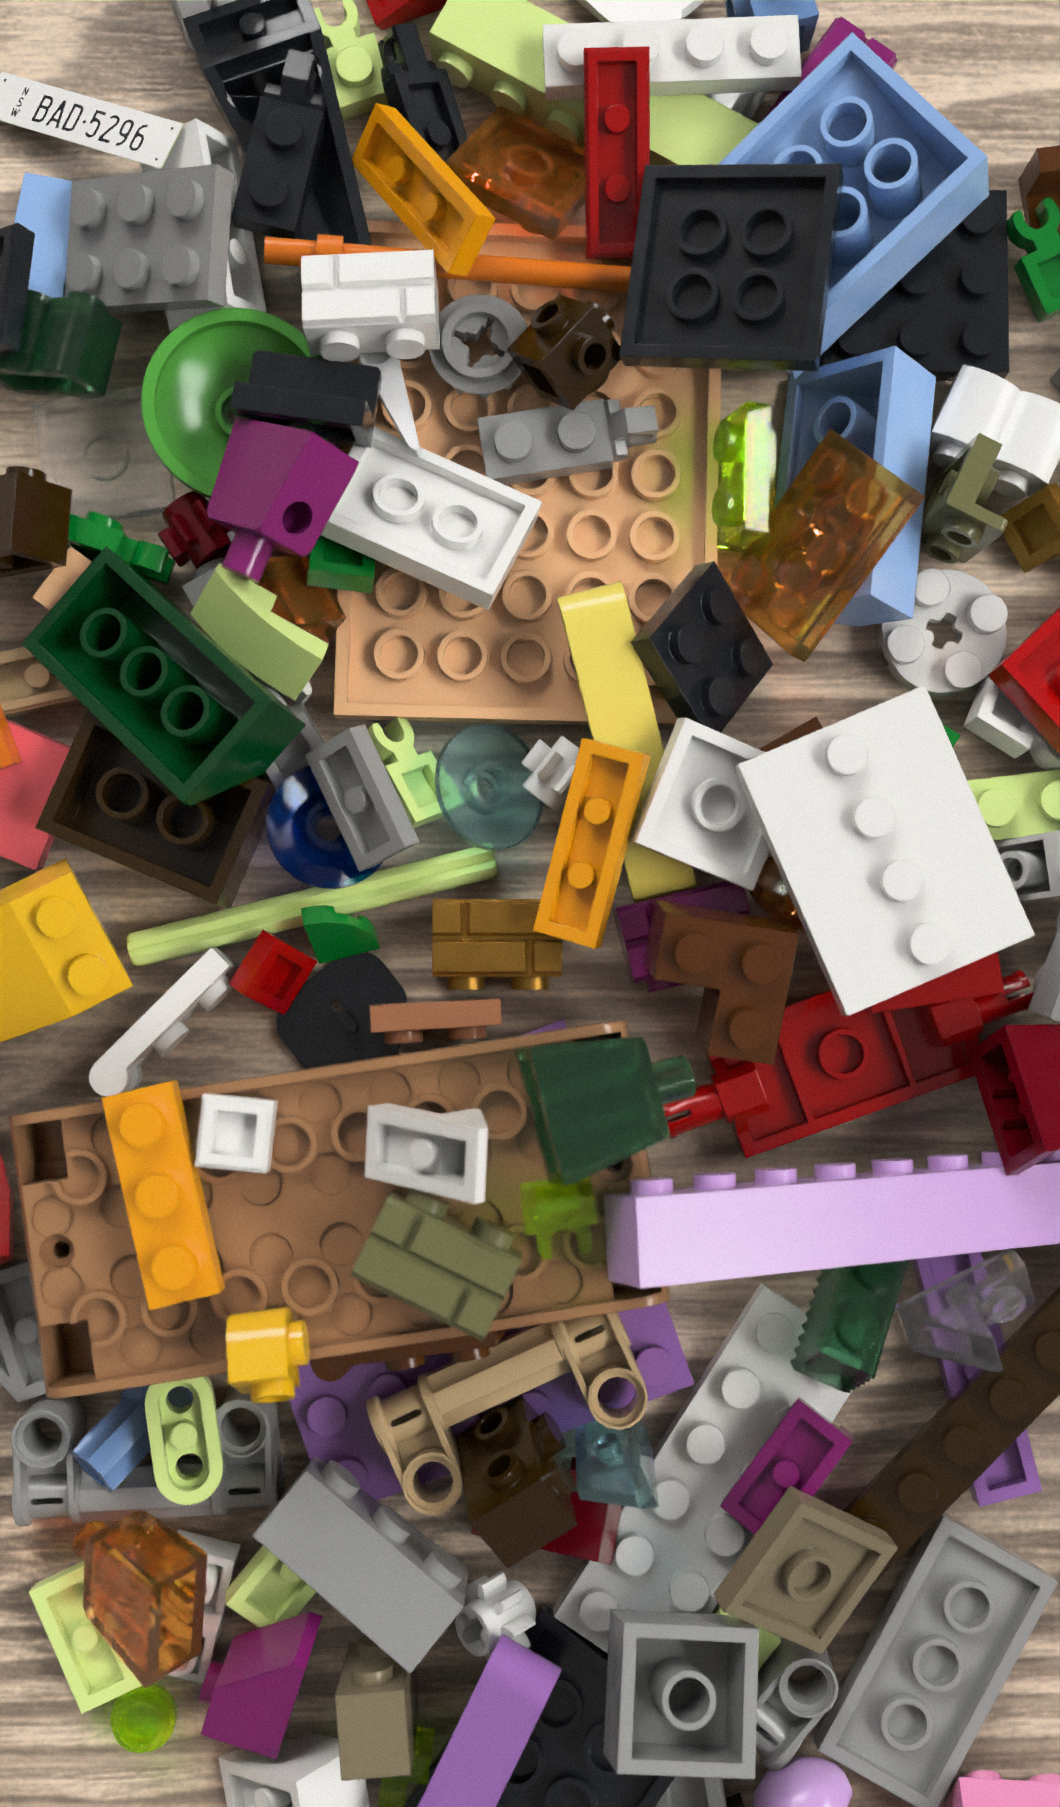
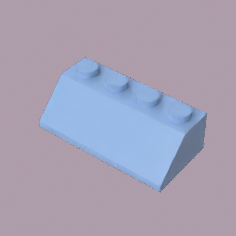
[763,346,936,627]

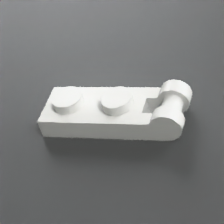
[89,948,239,1097]

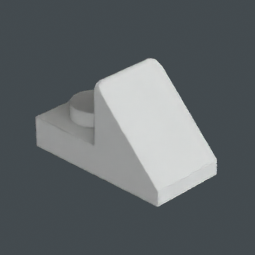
[365,1103,488,1204]

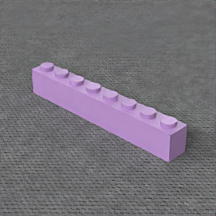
[604,1149,1060,1289]

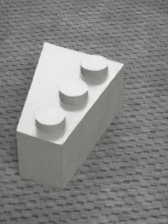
[253,1456,469,1674]

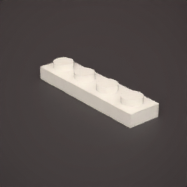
[543,15,801,100]

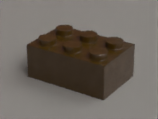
[35,709,280,908]

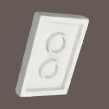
[321,427,542,611]

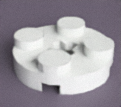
[877,568,1008,698]

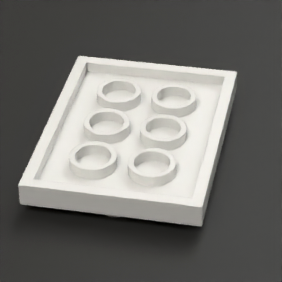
[734,685,1035,1016]

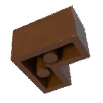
[644,900,799,1065]

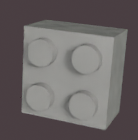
[603,1609,759,1779]

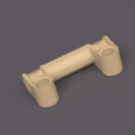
[366,1312,648,1515]

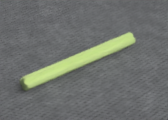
[127,844,498,966]

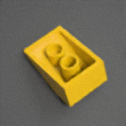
[0,858,133,1043]

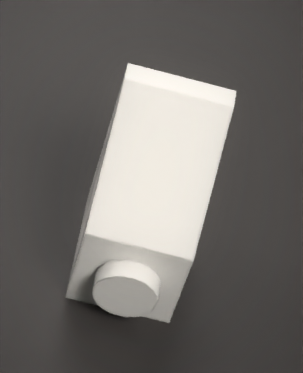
[218,1733,370,1807]

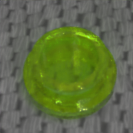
[110,1682,177,1753]

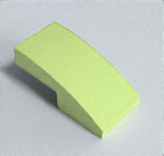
[190,563,329,701]

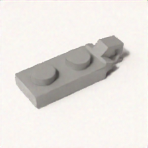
[477,399,659,485]

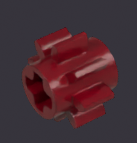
[158,491,231,570]

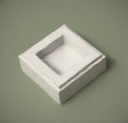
[195,1093,278,1173]

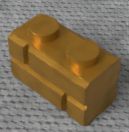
[432,899,562,990]

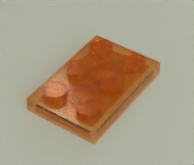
[725,428,925,662]

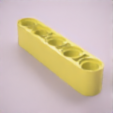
[557,581,696,903]

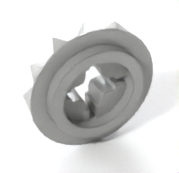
[429,294,527,399]

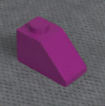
[197,1612,322,1759]

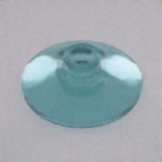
[435,724,544,851]

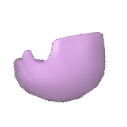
[752,1756,853,1807]

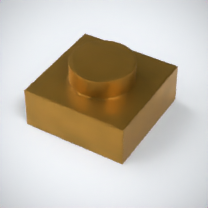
[1000,483,1060,573]

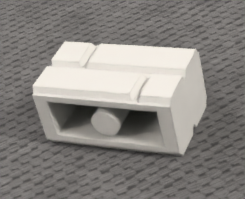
[301,250,440,362]

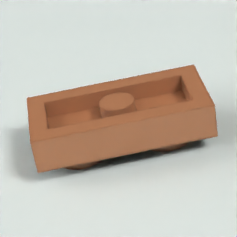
[369,997,502,1044]

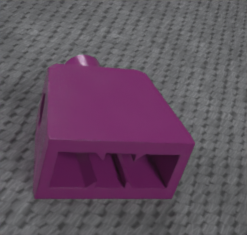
[207,417,359,583]

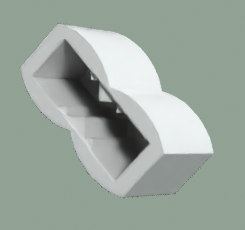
[929,365,1060,499]

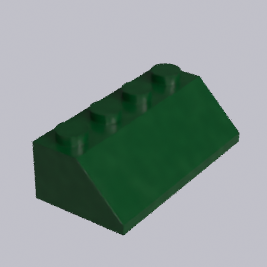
[22,546,306,806]

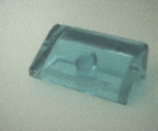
[575,1418,659,1509]

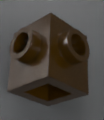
[506,294,621,410]

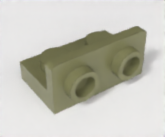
[920,433,1008,563]

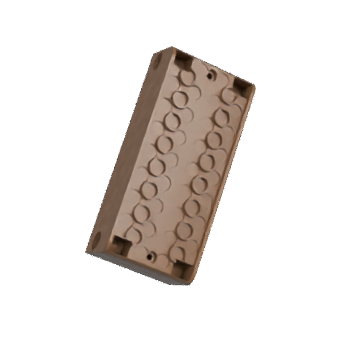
[9,1019,670,1398]

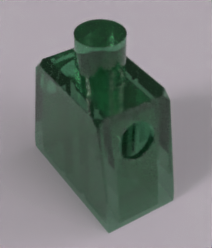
[514,1037,696,1186]

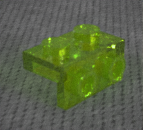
[712,401,776,555]

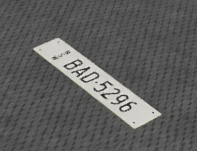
[0,72,184,169]

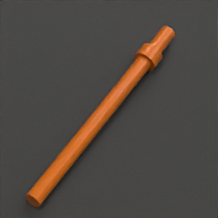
[264,234,631,294]

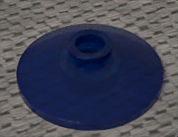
[266,765,383,889]

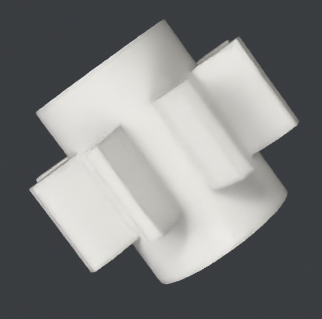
[521,735,579,815]
[455,1572,536,1662]

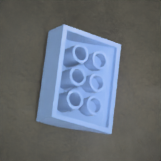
[718,32,989,379]

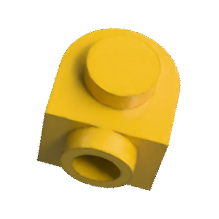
[226,1307,310,1403]

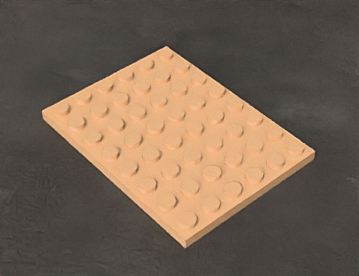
[333,220,721,728]

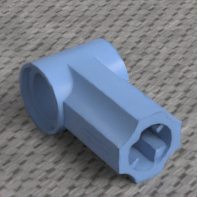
[70,1385,193,1493]

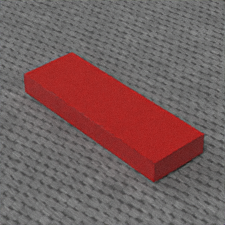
[583,46,650,260]

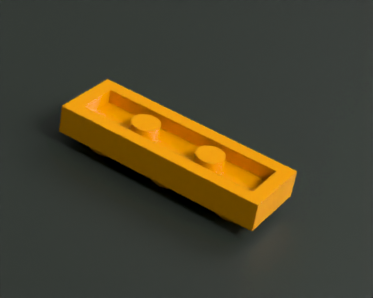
[352,103,496,277]
[533,738,651,949]
[101,1080,225,1310]

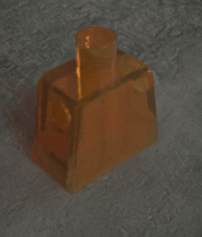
[72,1511,208,1688]

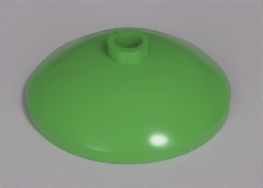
[141,308,332,498]

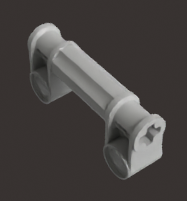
[11,1387,285,1526]

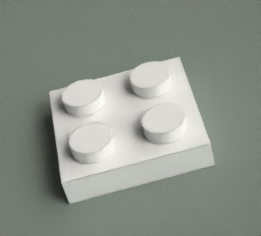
[629,718,770,891]

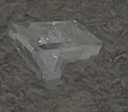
[894,1249,1035,1372]

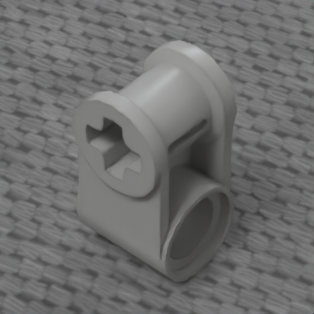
[756,1637,839,1771]

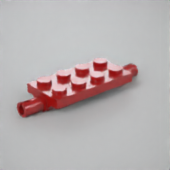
[657,970,1034,1158]

